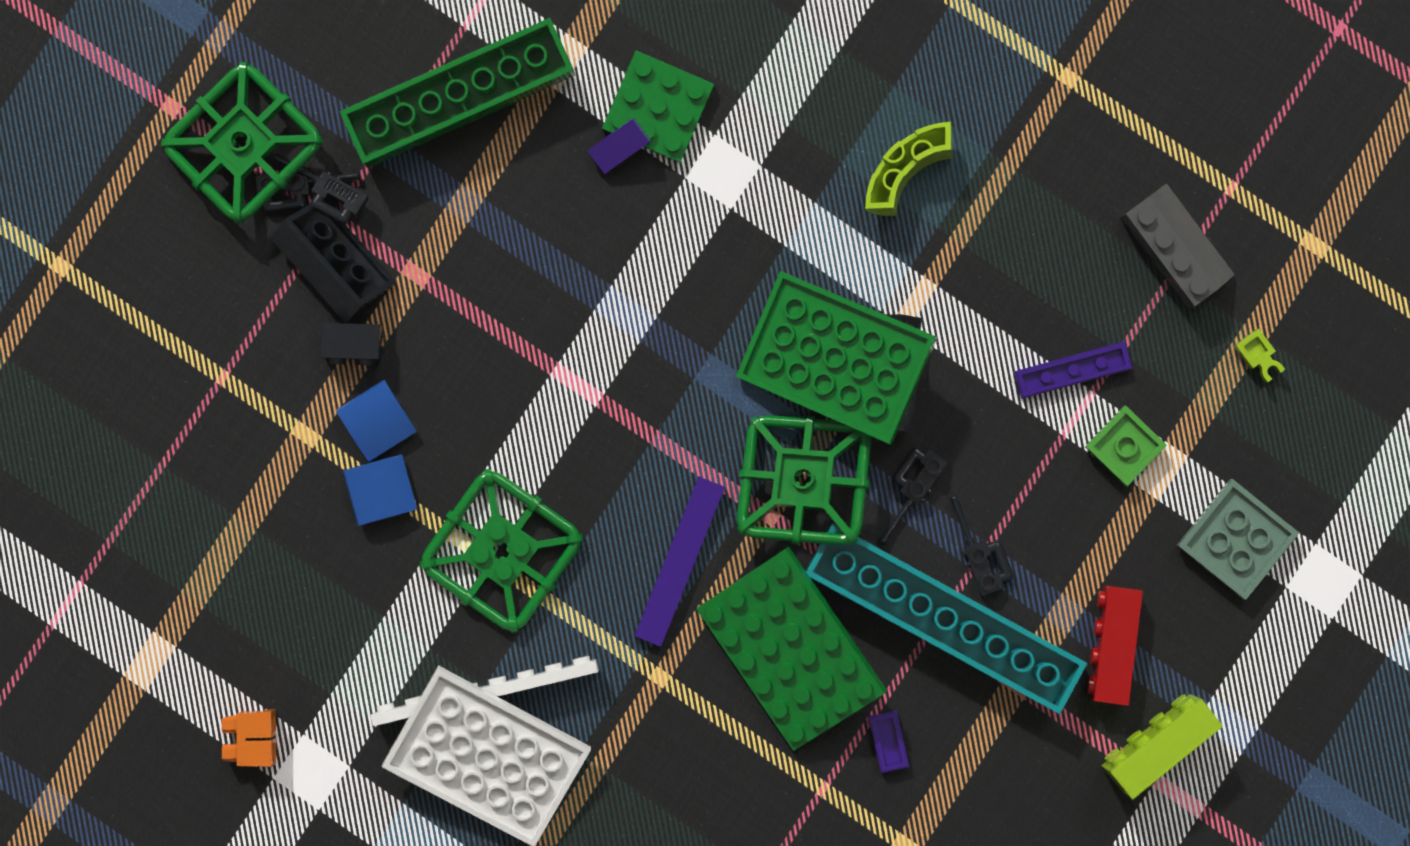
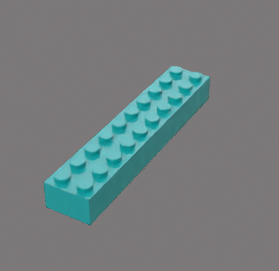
[805,523,1087,714]

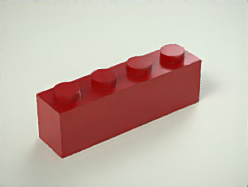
[1086,585,1143,706]

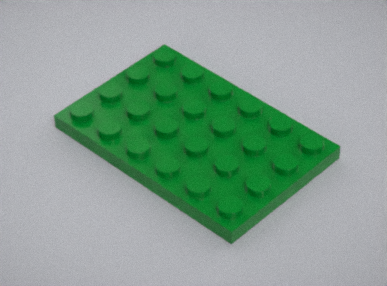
[736,271,938,444]
[696,547,887,751]

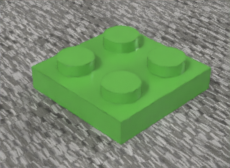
[1085,405,1167,487]

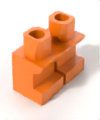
[221,709,277,767]

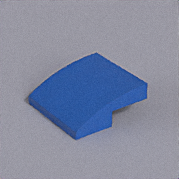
[336,379,417,462]
[343,454,417,526]

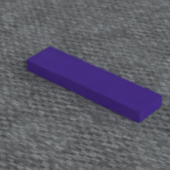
[1014,341,1132,399]

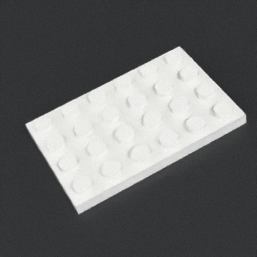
[382,665,591,846]

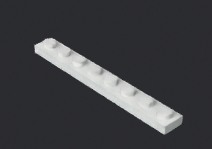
[370,656,599,726]

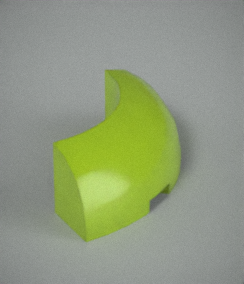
[865,122,953,216]

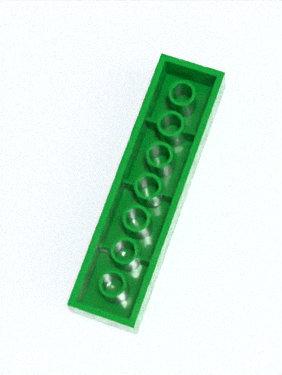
[339,18,575,169]

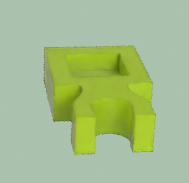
[1234,328,1285,383]

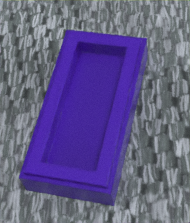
[588,117,651,174]
[868,710,909,773]

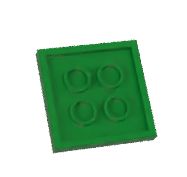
[602,50,714,163]

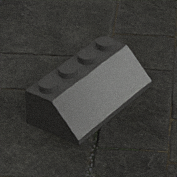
[1120,183,1235,309]

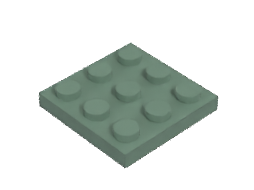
[1176,479,1299,600]

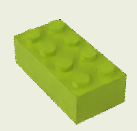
[1101,694,1223,800]

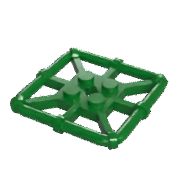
[161,62,323,223]
[737,415,871,545]
[419,469,584,633]

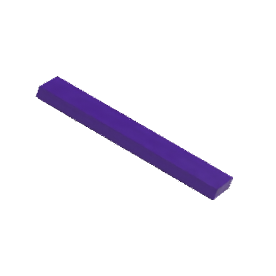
[634,476,725,647]

